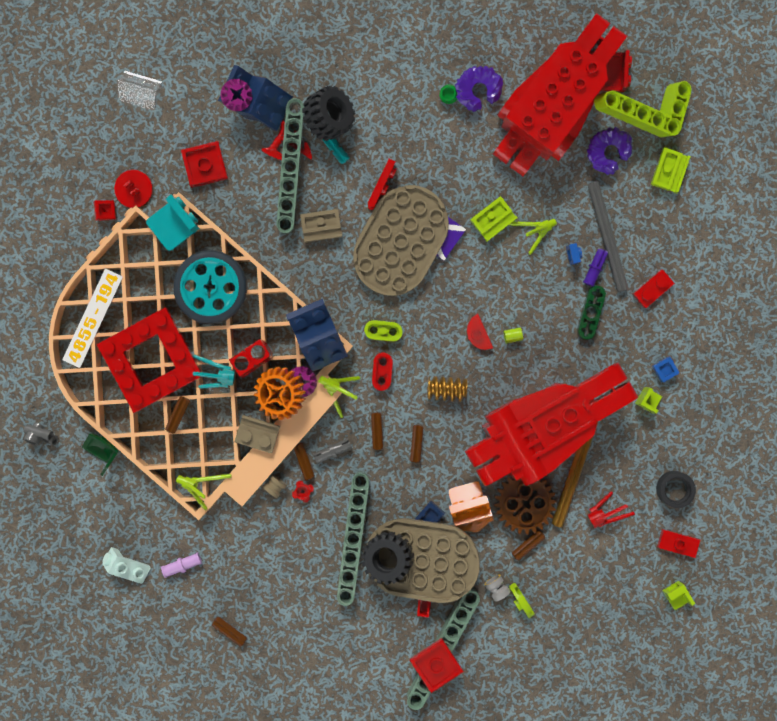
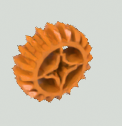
[253,367,306,420]

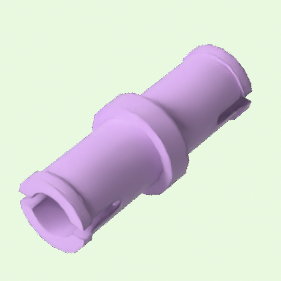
[161,552,202,578]

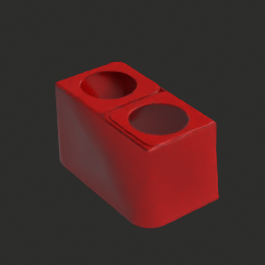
[229,339,273,378]

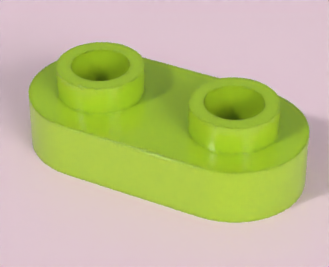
[364,320,403,342]

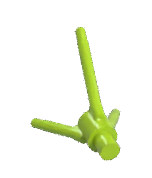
[509,219,557,255]
[318,376,360,418]
[176,474,232,510]

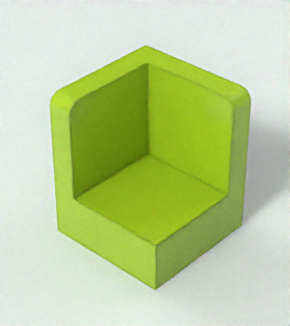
[635,387,662,414]
[662,581,695,610]

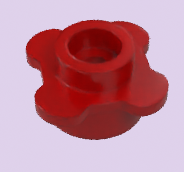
[292,480,314,502]

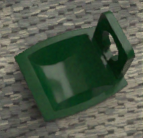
[82,433,119,476]

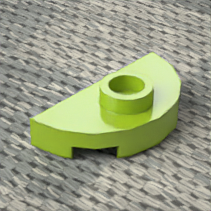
[509,583,535,618]

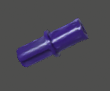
[583,249,608,287]

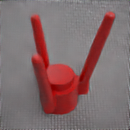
[587,491,635,528]

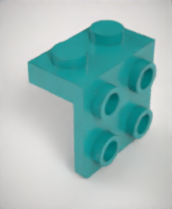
[146,194,200,251]

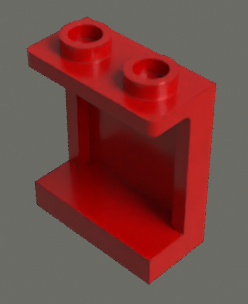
[589,50,632,92]

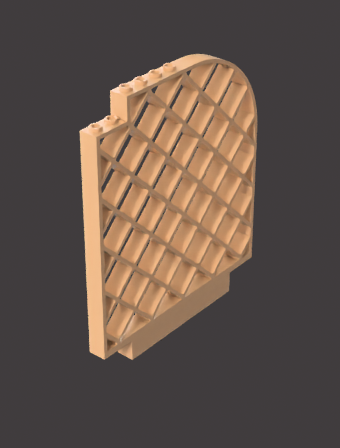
[49,192,353,520]

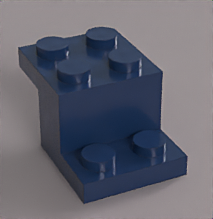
[218,65,293,131]
[286,299,348,372]

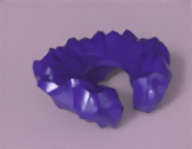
[455,66,503,112]
[587,127,632,175]

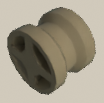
[263,474,287,498]

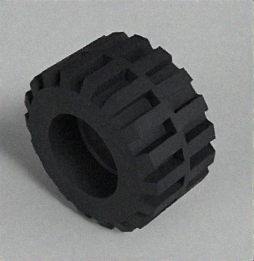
[302,86,355,141]
[361,532,414,585]

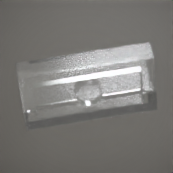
[118,71,162,110]

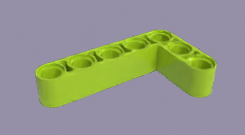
[594,81,692,138]

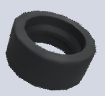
[656,471,696,508]

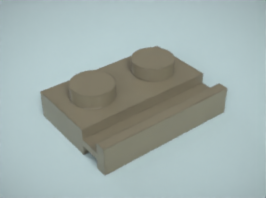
[300,209,342,243]
[234,415,280,453]

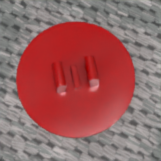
[114,170,153,208]

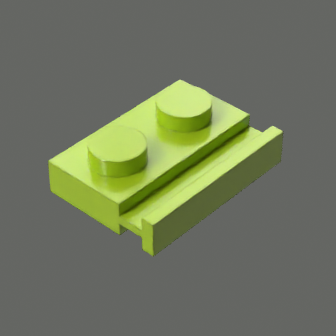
[650,147,691,194]
[470,196,518,242]

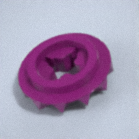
[220,79,252,111]
[285,367,317,397]

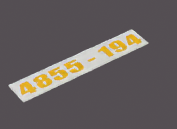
[62,269,123,368]

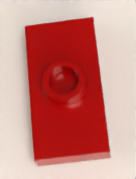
[657,529,700,558]

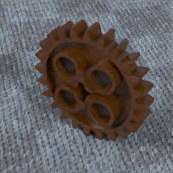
[493,476,557,535]

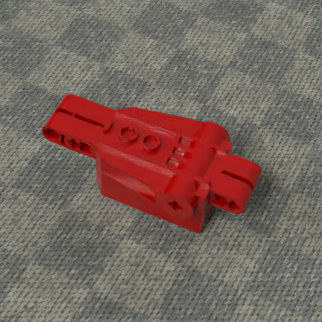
[493,13,627,177]
[465,362,638,486]

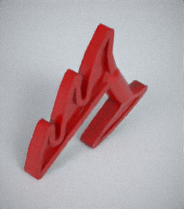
[262,120,312,161]

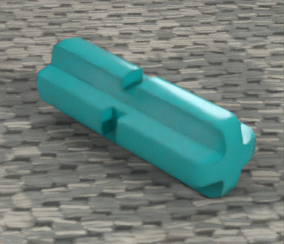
[322,138,349,164]

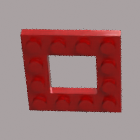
[96,307,201,413]

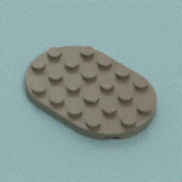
[353,185,449,296]
[367,518,480,603]

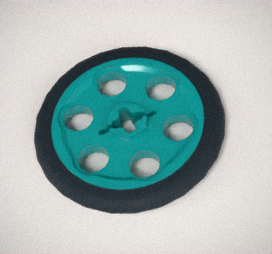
[173,250,247,324]

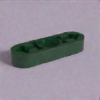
[577,285,606,340]

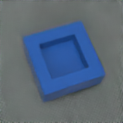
[566,243,582,265]
[652,357,679,383]

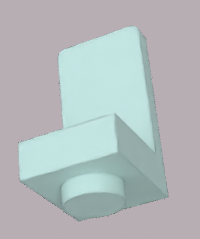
[103,547,151,584]

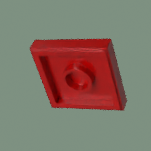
[181,141,228,188]
[410,638,464,693]

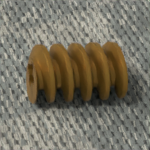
[427,376,467,402]

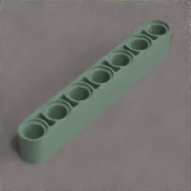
[276,98,304,234]
[337,471,369,606]
[407,587,480,710]

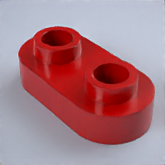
[372,352,393,391]

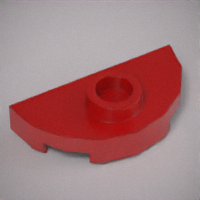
[466,314,493,350]

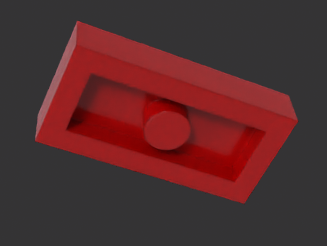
[632,269,675,309]

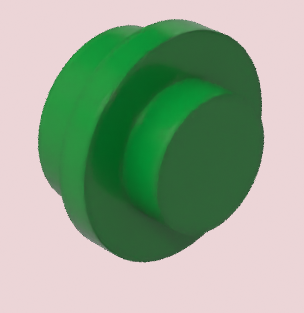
[439,84,457,104]

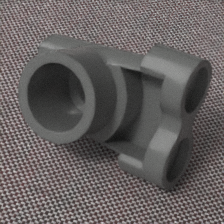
[23,423,58,446]

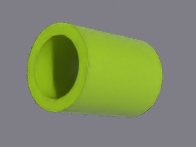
[503,327,523,344]

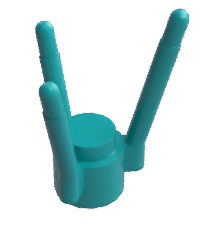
[193,355,235,389]

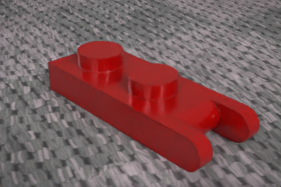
[368,159,397,210]

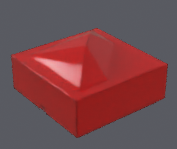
[93,200,116,221]

